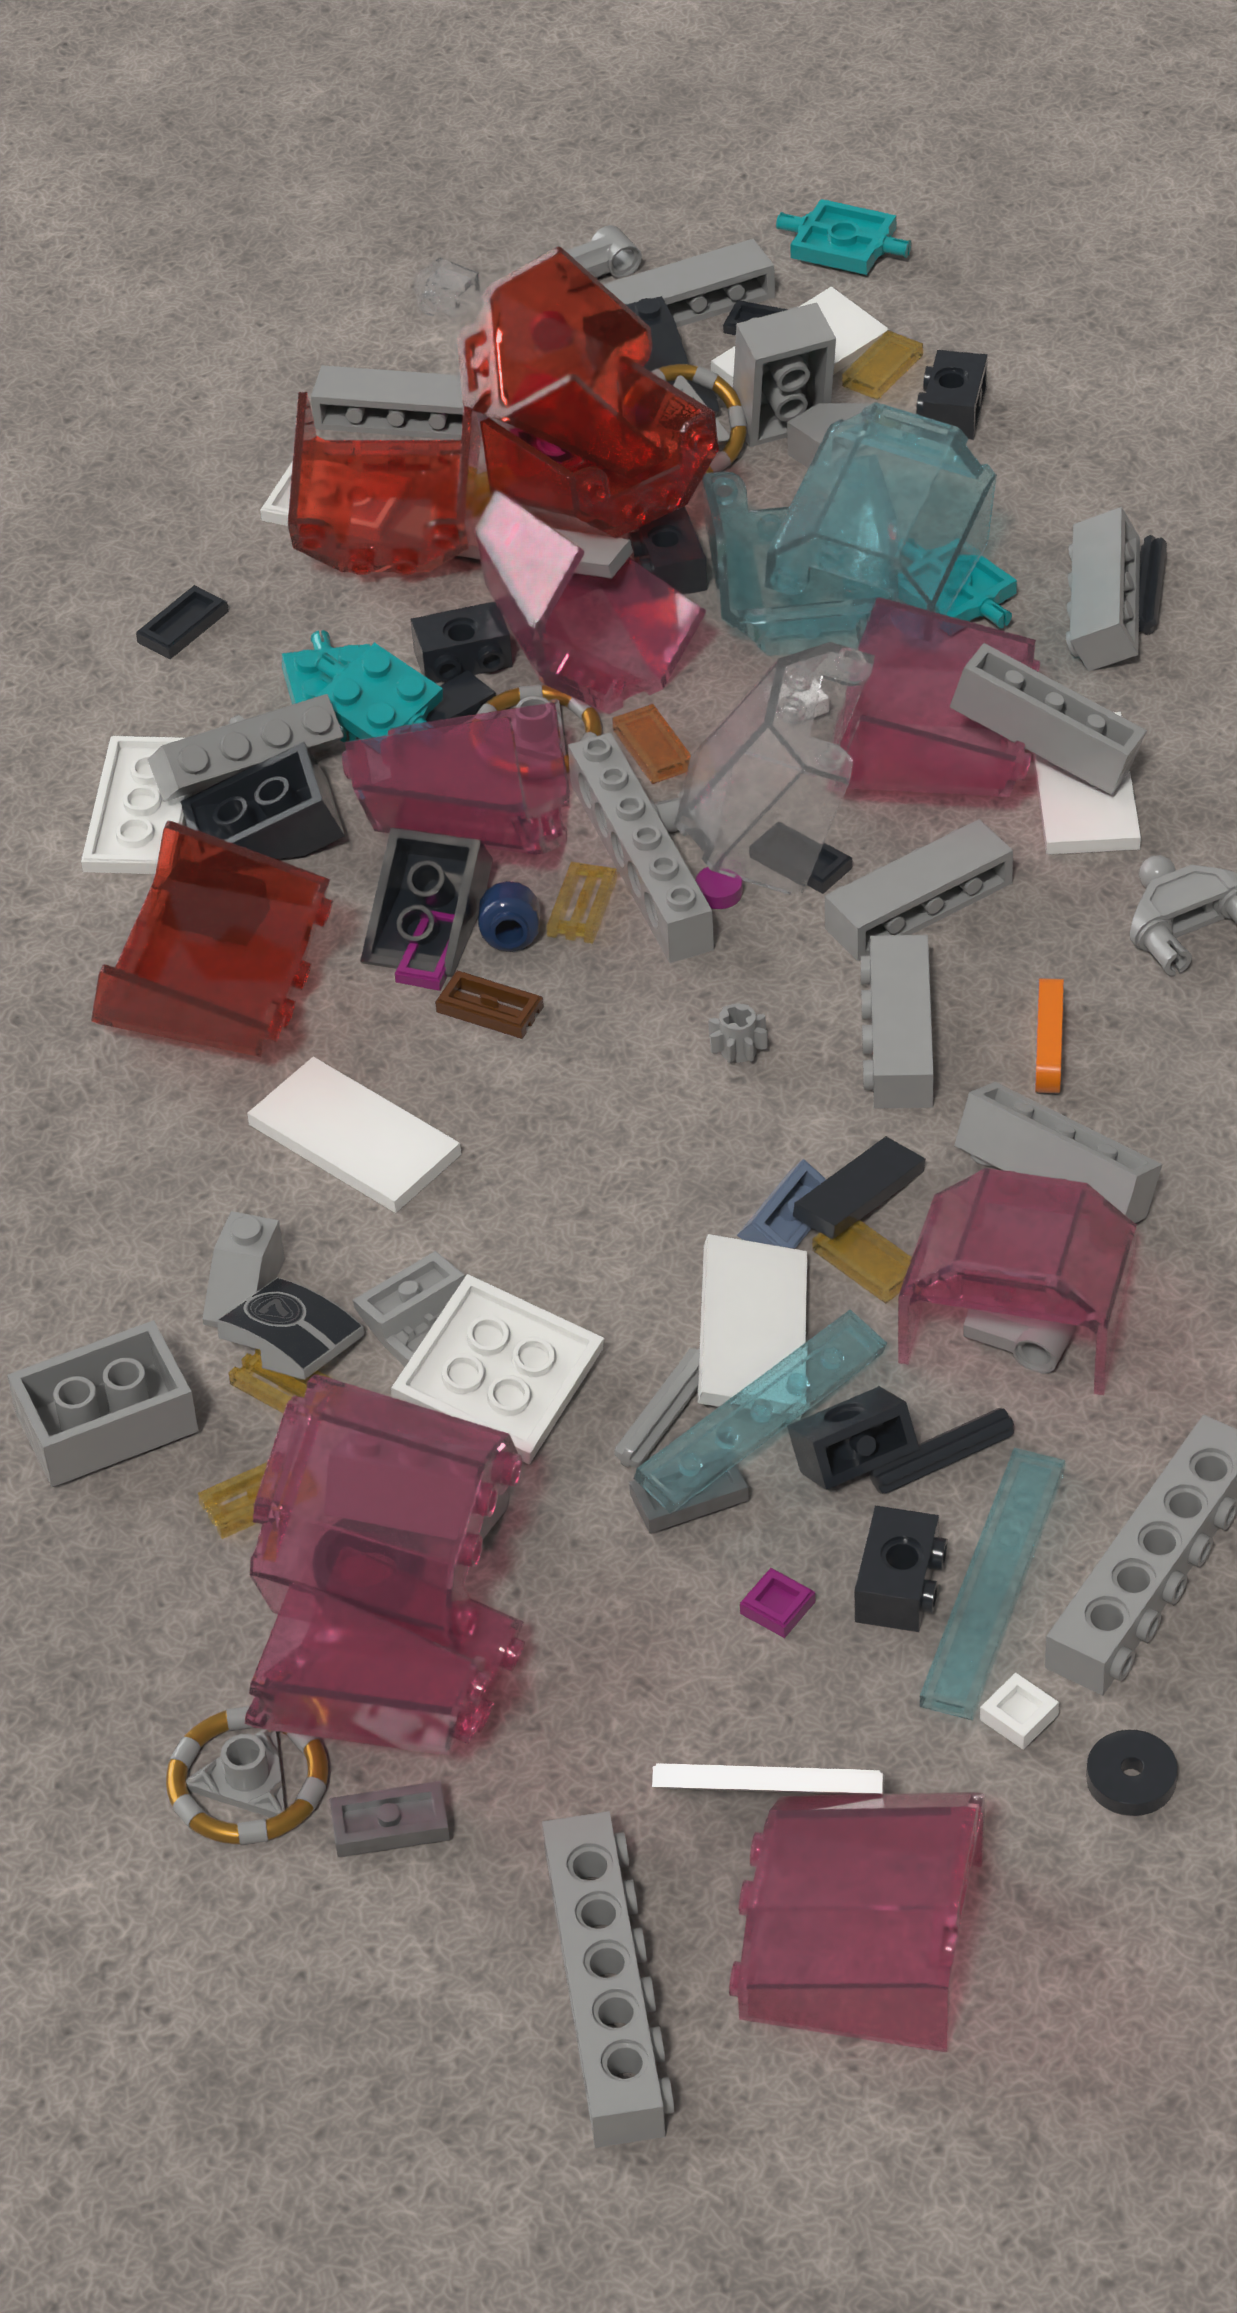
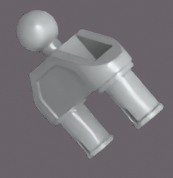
[1130,855,1237,976]

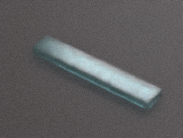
[633,1309,887,1514]
[920,1448,1065,1721]

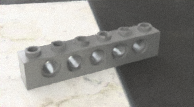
[568,732,714,963]
[1045,1414,1237,1696]
[542,1811,674,2148]

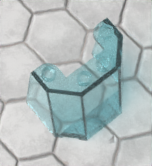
[764,402,997,640]
[701,457,900,656]

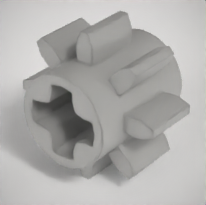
[708,1004,768,1063]

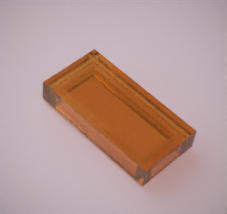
[612,704,694,784]

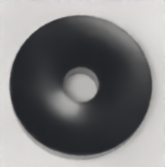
[1086,1730,1178,1816]

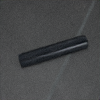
[1139,535,1167,635]
[870,1408,1014,1494]

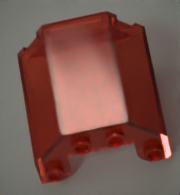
[457,246,666,479]
[480,356,719,538]
[287,392,481,575]
[91,820,334,1057]

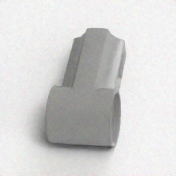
[554,225,642,289]
[963,1294,1076,1374]

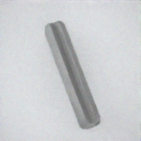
[614,1348,700,1468]

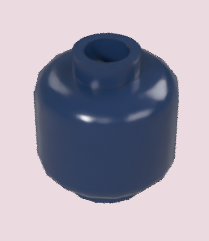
[478,881,540,952]

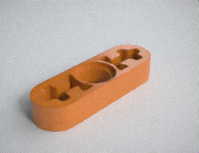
[1035,978,1064,1094]

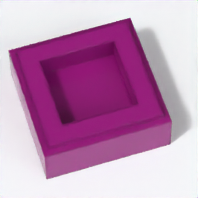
[740,1568,816,1638]

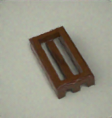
[435,970,544,1039]

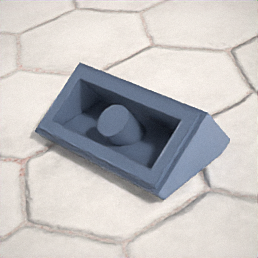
[737,1159,826,1249]

